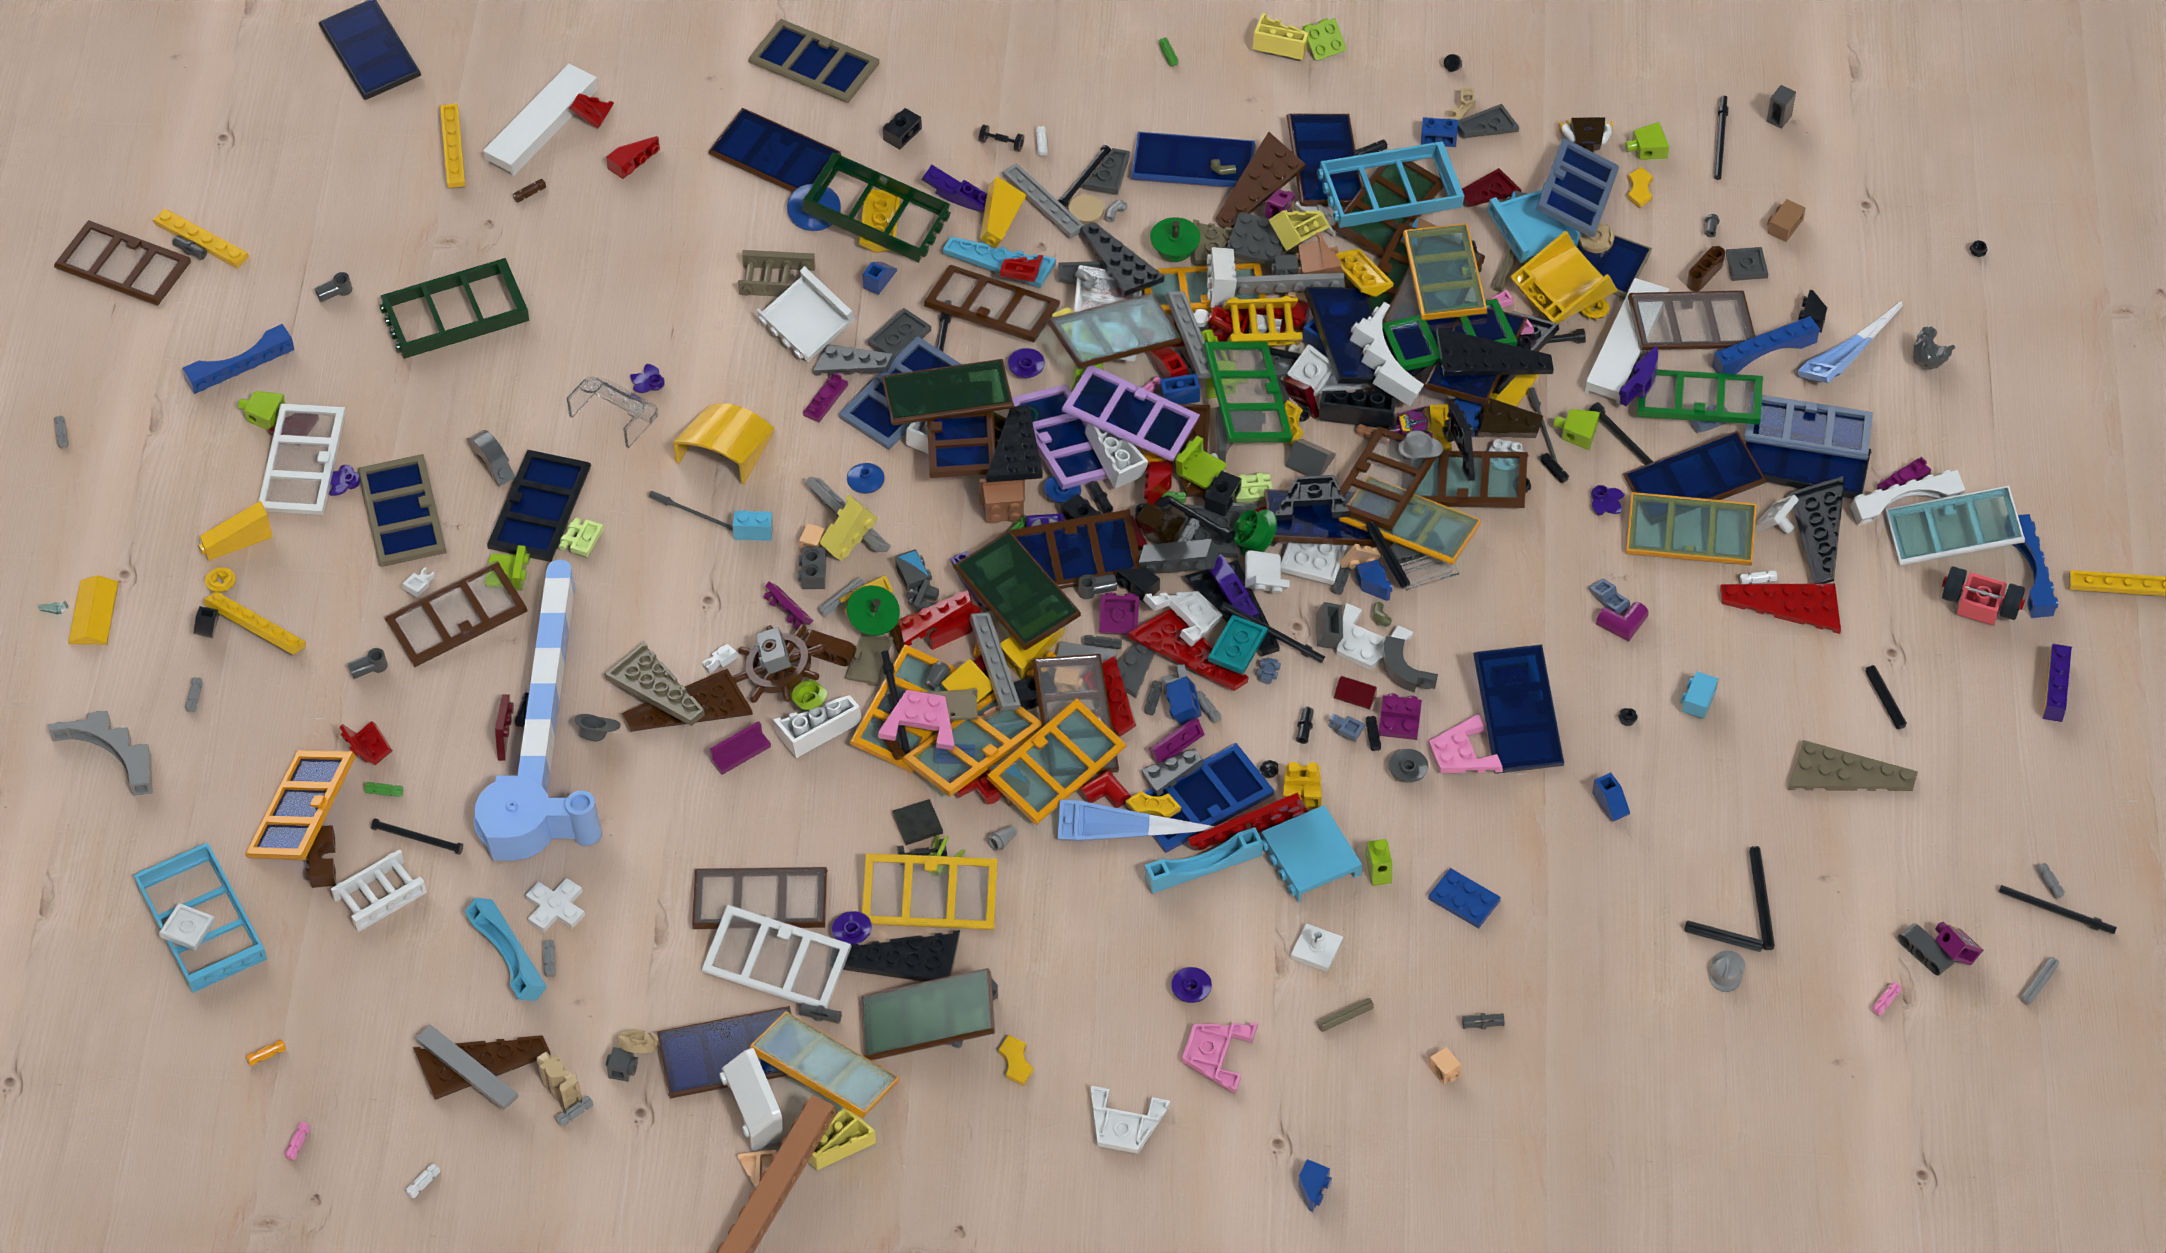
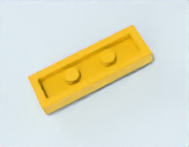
[1429,404,1452,451]

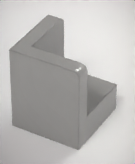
[1162,664,1187,694]

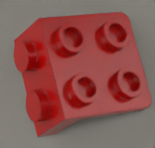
[339,721,393,766]

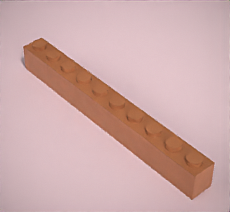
[717,1095,837,1253]

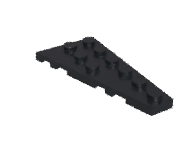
[1789,476,1845,584]

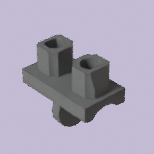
[905,579,939,613]

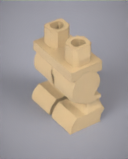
[536,1052,582,1110]

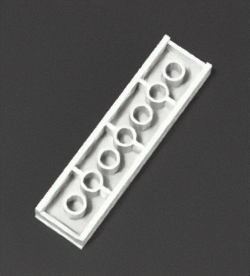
[483,64,598,177]
[1585,278,1669,404]

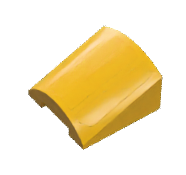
[1510,231,1618,323]
[673,403,775,484]

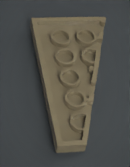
[1193,219,1301,265]
[605,642,705,726]
[1788,740,1918,791]

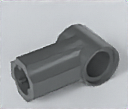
[314,272,353,302]
[1078,574,1117,599]
[347,648,388,679]

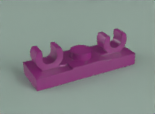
[803,373,848,423]
[1877,457,1932,491]
[763,581,814,629]
[1149,717,1205,764]

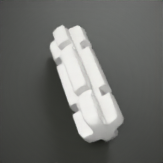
[1036,126,1048,156]
[1740,570,1777,584]
[405,1163,440,1198]

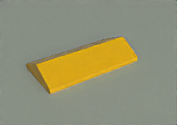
[859,189,900,253]
[1336,249,1394,297]
[1480,374,1540,414]
[68,575,119,645]

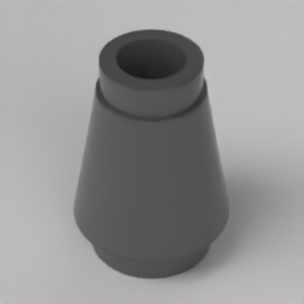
[925,661,950,691]

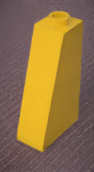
[980,176,1027,248]
[198,501,273,561]
[1000,610,1065,680]

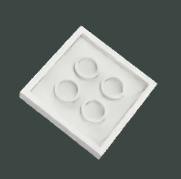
[1281,524,1349,585]

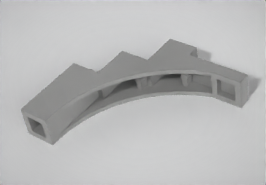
[49,711,153,796]

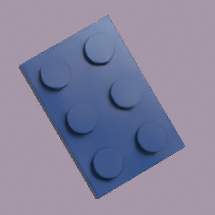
[1428,868,1501,929]

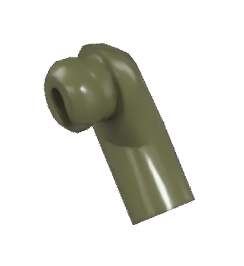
[1210,159,1236,175]
[1372,602,1392,627]

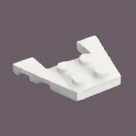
[1143,591,1222,646]
[1337,603,1413,670]
[1091,1086,1170,1154]

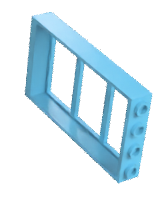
[1317,141,1464,228]
[134,843,267,993]

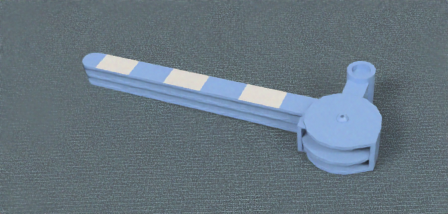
[474,559,602,861]

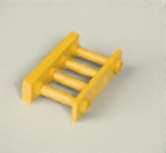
[1222,296,1303,346]

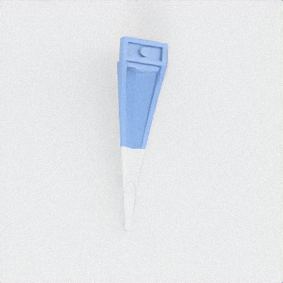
[1797,301,1903,383]
[1058,800,1215,841]

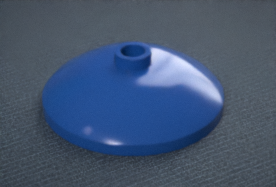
[787,184,841,231]

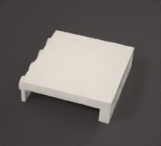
[756,266,856,363]

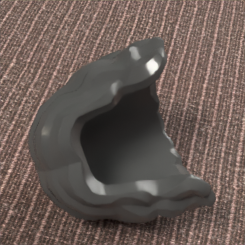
[1913,326,1955,370]

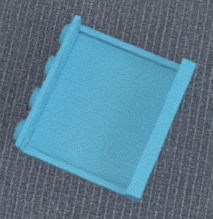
[1487,182,1580,263]
[1261,805,1362,902]

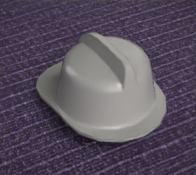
[1399,431,1443,459]
[1710,950,1745,992]

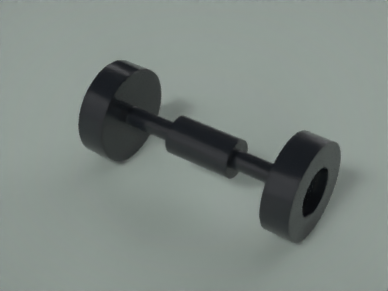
[979,124,1025,152]
[897,839,947,866]

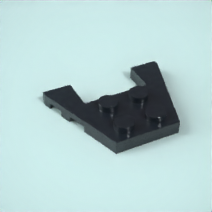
[1442,404,1475,482]
[1275,475,1350,521]

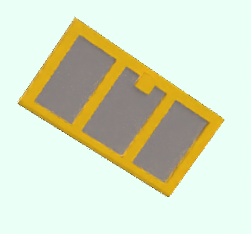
[862,853,998,930]

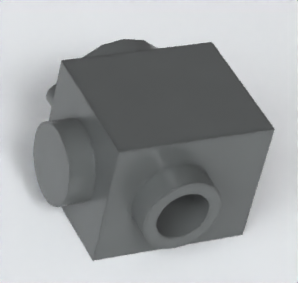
[606,1047,638,1082]

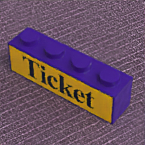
[2043,644,2072,722]

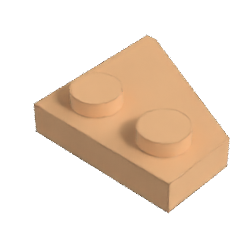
[1339,544,1382,569]
[738,1150,778,1188]

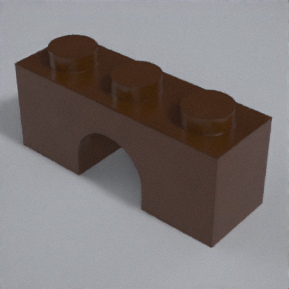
[306,825,336,888]

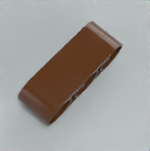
[1687,246,1725,291]
[802,629,857,667]

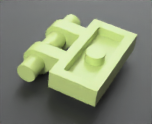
[1236,472,1274,503]
[559,518,604,557]

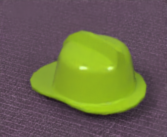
[792,680,827,711]

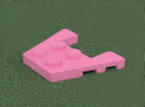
[878,690,954,750]
[1429,714,1503,773]
[1182,1023,1258,1094]

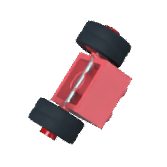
[1942,566,2025,625]

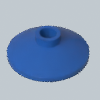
[847,463,884,494]
[1044,476,1081,503]

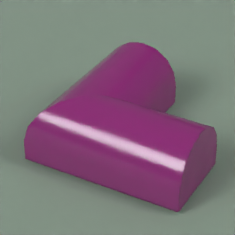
[1596,602,1649,642]

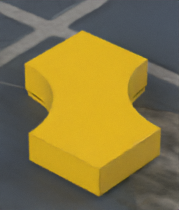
[1627,167,1654,208]
[1277,400,1305,446]
[1126,791,1181,818]
[998,1035,1034,1086]

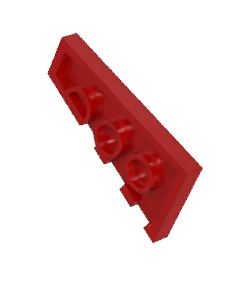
[898,590,974,646]
[1082,656,1137,737]

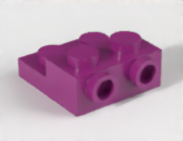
[1099,593,1139,635]
[1379,693,1422,740]

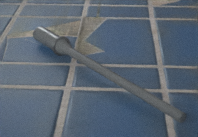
[1528,387,1558,463]
[649,491,733,530]

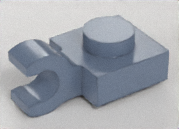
[1328,714,1365,742]

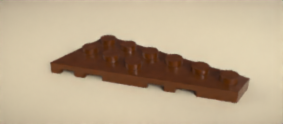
[1215,132,1306,228]
[622,669,753,732]
[413,1035,551,1100]

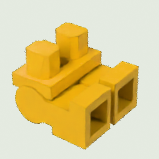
[1283,762,1322,809]

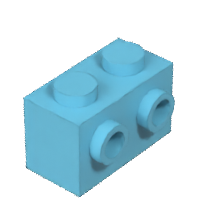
[733,510,773,541]
[1681,671,1719,719]

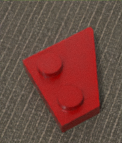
[569,93,614,129]
[1000,255,1043,282]

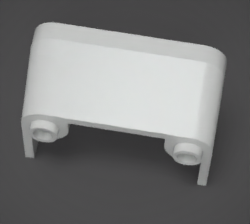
[719,1048,783,1152]

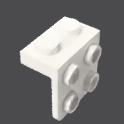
[1245,550,1290,594]

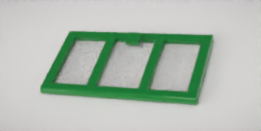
[1203,342,1293,443]
[1637,369,1763,425]

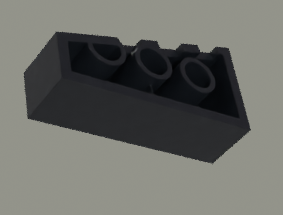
[1319,389,1397,429]

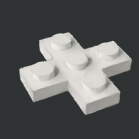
[526,878,585,933]

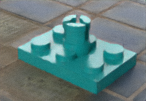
[1208,615,1268,675]

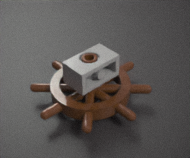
[732,624,826,703]

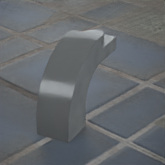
[466,430,516,486]
[1383,636,1438,692]

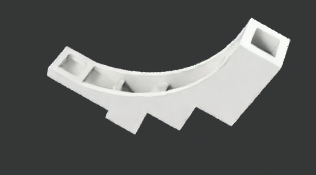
[1350,302,1424,407]

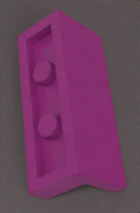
[710,721,771,775]

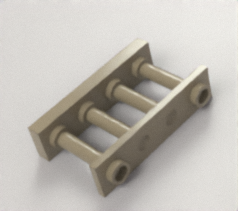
[738,250,816,297]

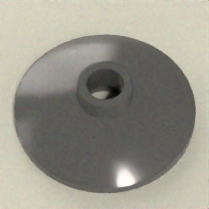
[1257,356,1294,377]
[1389,749,1428,783]

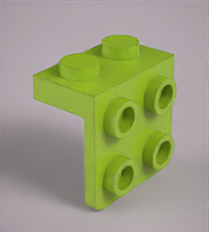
[1302,18,1346,61]
[1175,436,1227,489]
[485,545,530,590]

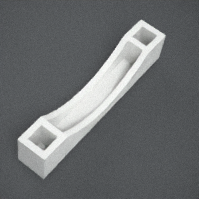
[1850,470,1965,526]

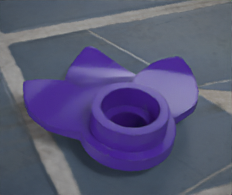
[630,364,665,393]
[329,465,360,496]
[1591,485,1625,515]

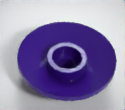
[1008,348,1045,378]
[832,911,872,945]
[1171,967,1212,1003]

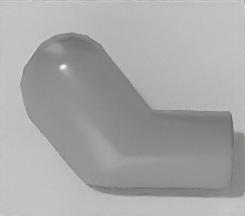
[1106,200,1127,222]
[1075,269,1095,290]

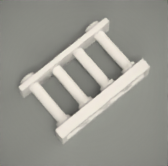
[331,849,427,932]

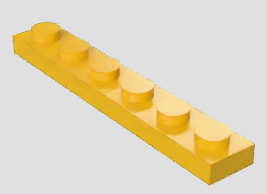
[440,103,466,188]
[153,208,249,269]
[2069,570,2166,596]
[204,592,306,655]

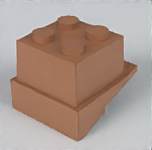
[1296,232,1346,288]
[978,479,1025,523]

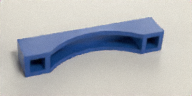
[1712,316,1820,374]
[182,324,295,394]
[2004,514,2058,618]

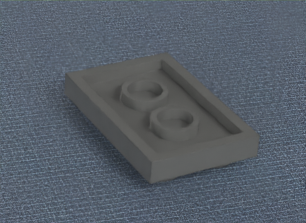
[868,308,932,359]

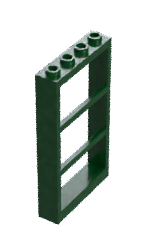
[802,152,951,263]
[379,258,530,359]

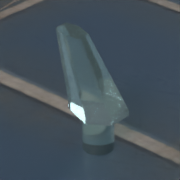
[37,601,68,615]

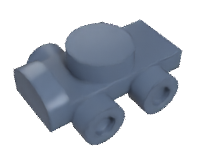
[1257,657,1281,684]

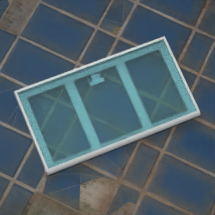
[1886,486,2025,566]

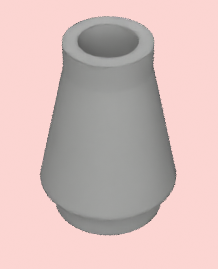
[988,825,1017,851]

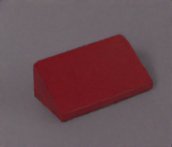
[1334,676,1377,709]

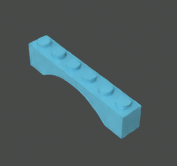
[1145,827,1263,894]
[464,898,547,1001]

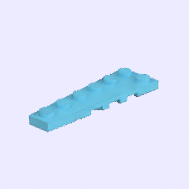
[943,237,1056,288]

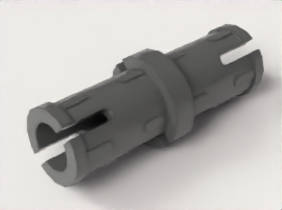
[172,235,207,260]
[799,1003,842,1024]
[1462,1013,1505,1029]

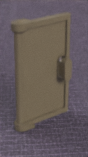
[845,633,894,686]
[918,688,978,721]

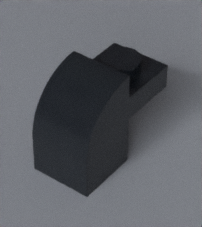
[193,606,220,638]

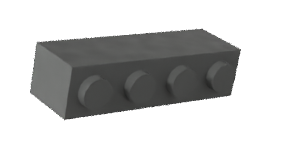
[1139,539,1219,574]

